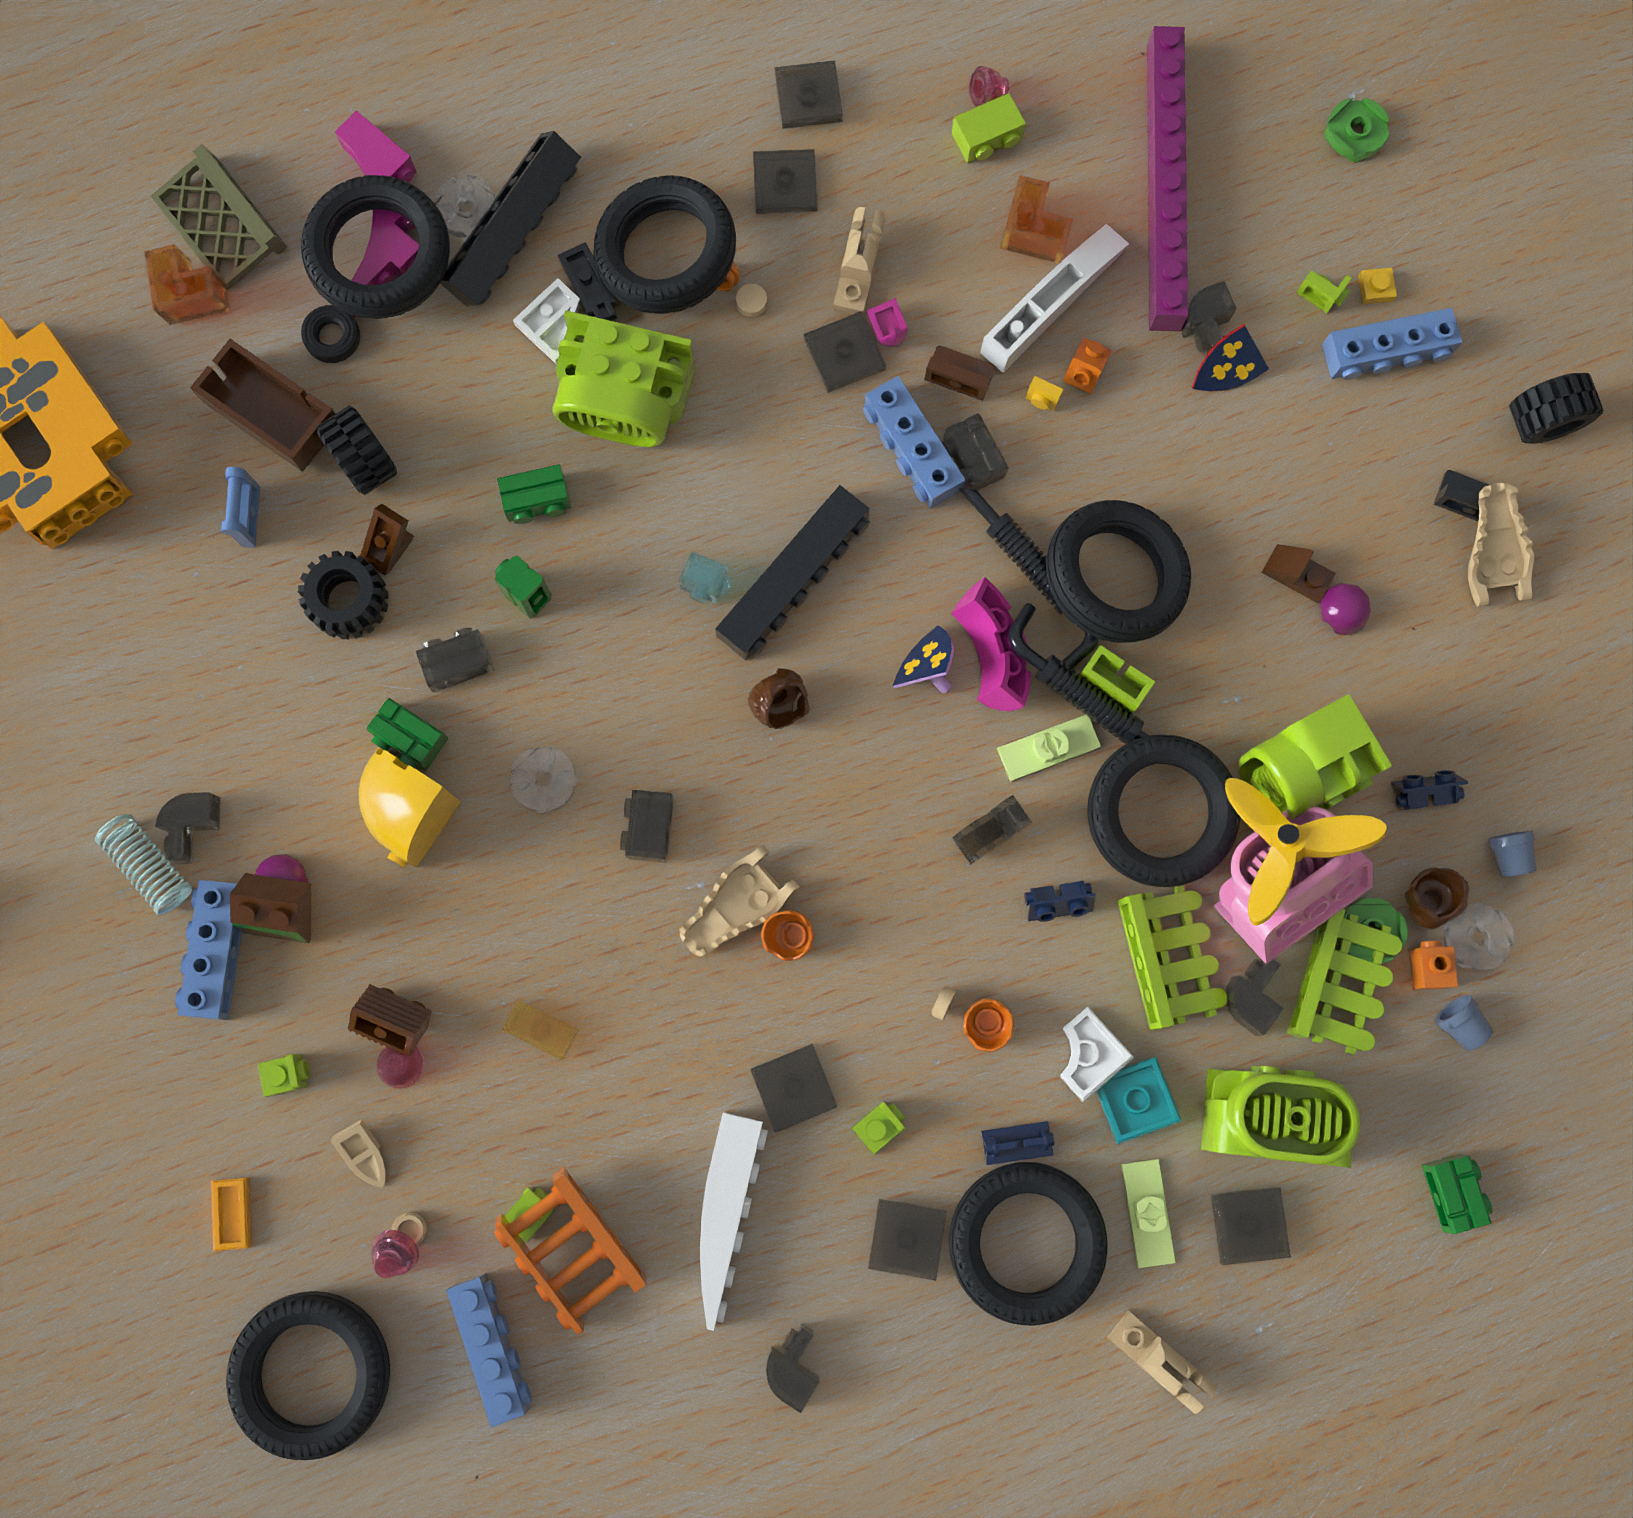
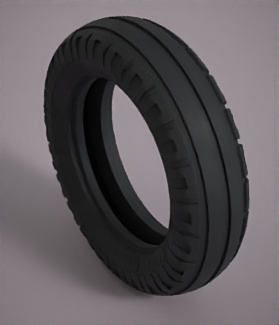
[301,175,450,319]
[594,175,736,314]
[1046,500,1191,643]
[1087,735,1240,887]
[949,1162,1108,1326]
[226,1291,390,1460]

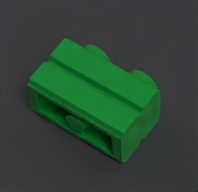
[497,464,571,524]
[495,556,552,618]
[367,698,448,770]
[1422,1154,1493,1234]

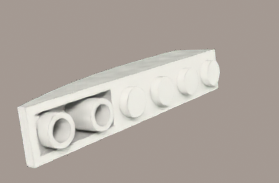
[980,224,1129,373]
[700,1112,768,1331]

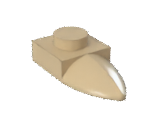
[330,1119,386,1188]

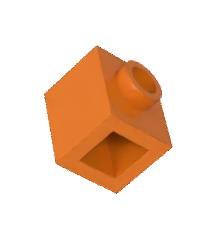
[1409,941,1458,990]

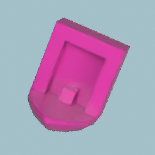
[866,298,908,347]

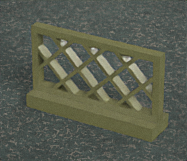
[151,144,287,291]

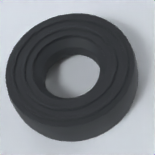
[301,305,360,363]

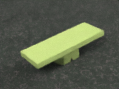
[997,714,1101,782]
[1121,1159,1176,1268]

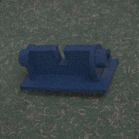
[1391,770,1468,810]
[1024,880,1096,922]
[981,1121,1054,1165]

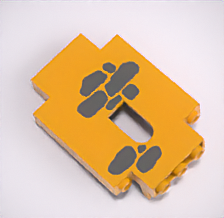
[0,316,133,549]

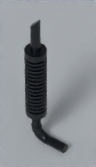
[959,488,1099,669]
[1008,603,1149,745]

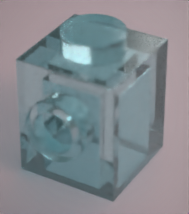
[679,552,732,603]

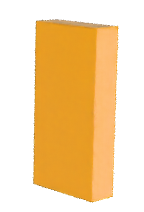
[211,1177,252,1251]

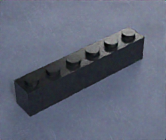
[440,131,581,306]
[715,485,870,660]

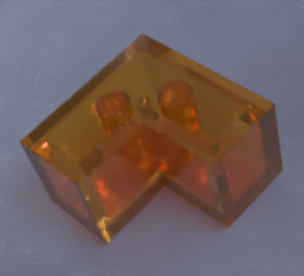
[1000,175,1073,264]
[144,244,230,325]

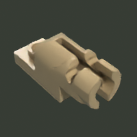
[833,207,886,317]
[1107,1311,1217,1414]

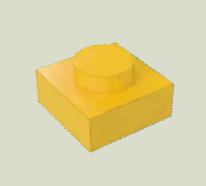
[1358,267,1397,304]
[1026,376,1063,411]

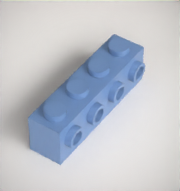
[1322,308,1462,380]
[863,376,965,509]
[175,880,242,1020]
[446,1273,532,1428]

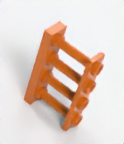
[494,1167,647,1335]

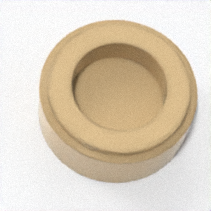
[736,283,767,317]
[931,986,957,1021]
[391,1212,428,1248]

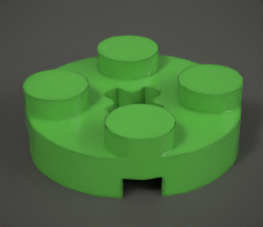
[1324,98,1390,163]
[1339,898,1408,964]

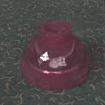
[969,66,1009,107]
[376,1047,424,1089]
[371,1230,419,1278]

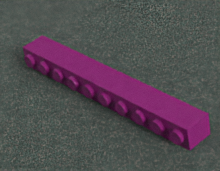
[1147,26,1188,332]

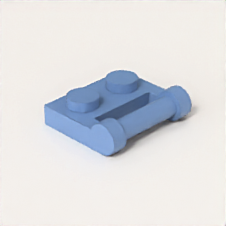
[221,467,260,547]

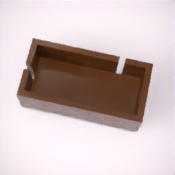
[190,338,335,472]

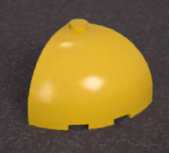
[359,747,461,868]

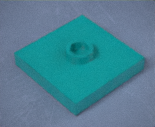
[1097,1057,1182,1145]

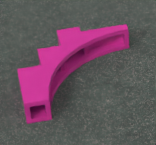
[335,110,419,317]

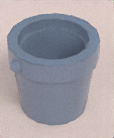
[1489,830,1536,877]
[1435,995,1493,1051]

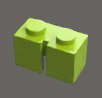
[951,93,1026,164]
[1080,645,1155,713]

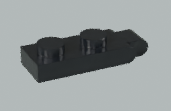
[558,242,618,321]

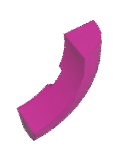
[951,577,1031,711]

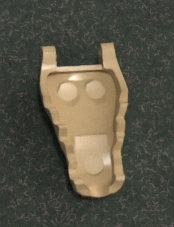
[1468,483,1535,607]
[680,844,799,956]

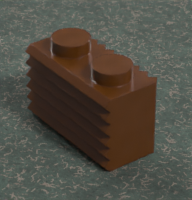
[348,984,432,1056]

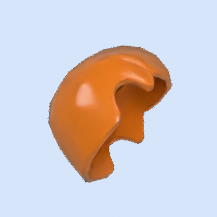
[761,910,816,961]
[963,999,1015,1052]

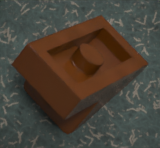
[360,504,414,575]
[1261,544,1336,603]

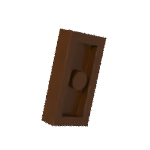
[924,345,996,401]

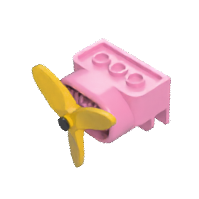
[1214,778,1387,964]

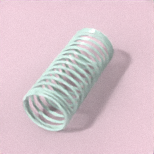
[95,814,192,915]

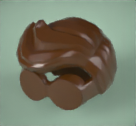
[748,668,810,729]
[1405,867,1469,929]

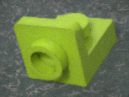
[1296,270,1352,313]
[257,1054,310,1097]
[852,1101,906,1155]
[505,1187,555,1242]

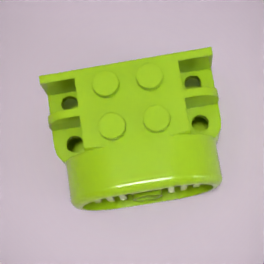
[552,310,696,448]
[1238,694,1392,820]
[1201,1066,1360,1168]

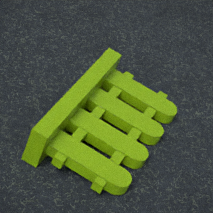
[1117,885,1227,1030]
[1287,909,1402,1055]

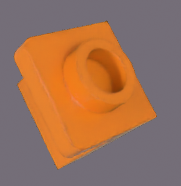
[1063,337,1112,393]

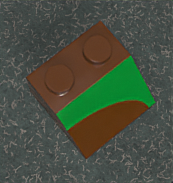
[230,873,311,943]

